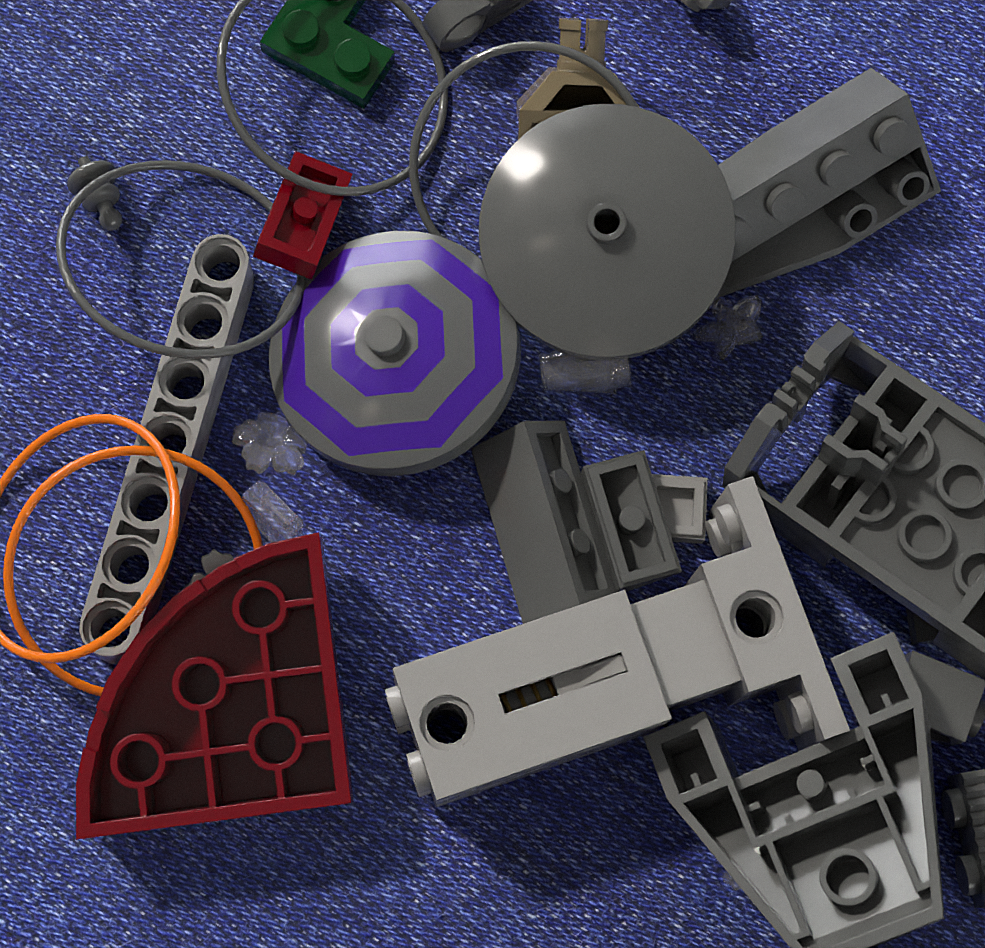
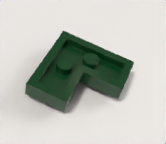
[260,0,395,109]

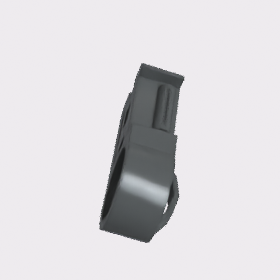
[422,0,533,52]

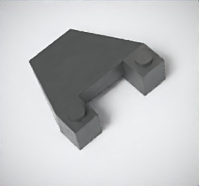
[643,632,945,948]

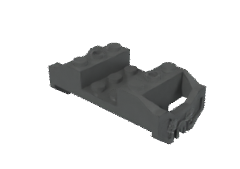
[722,321,985,680]

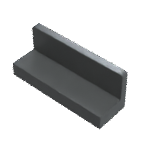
[472,420,617,624]

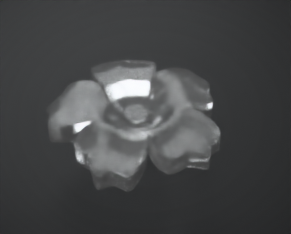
[232,413,307,475]

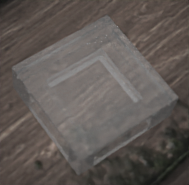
[242,480,304,543]

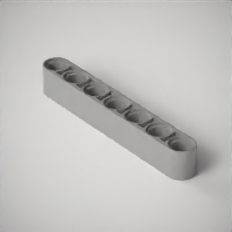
[79,234,254,664]

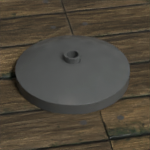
[479,104,736,361]

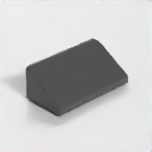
[581,450,682,592]

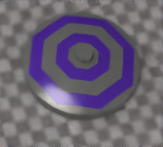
[269,230,521,476]

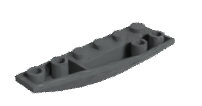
[717,68,941,298]

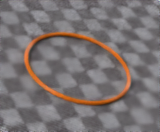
[0,414,180,663]
[3,445,263,696]

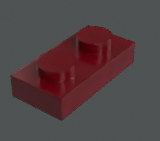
[253,151,353,280]

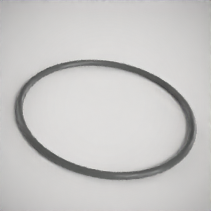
[216,0,448,196]
[409,41,638,237]
[56,160,305,359]

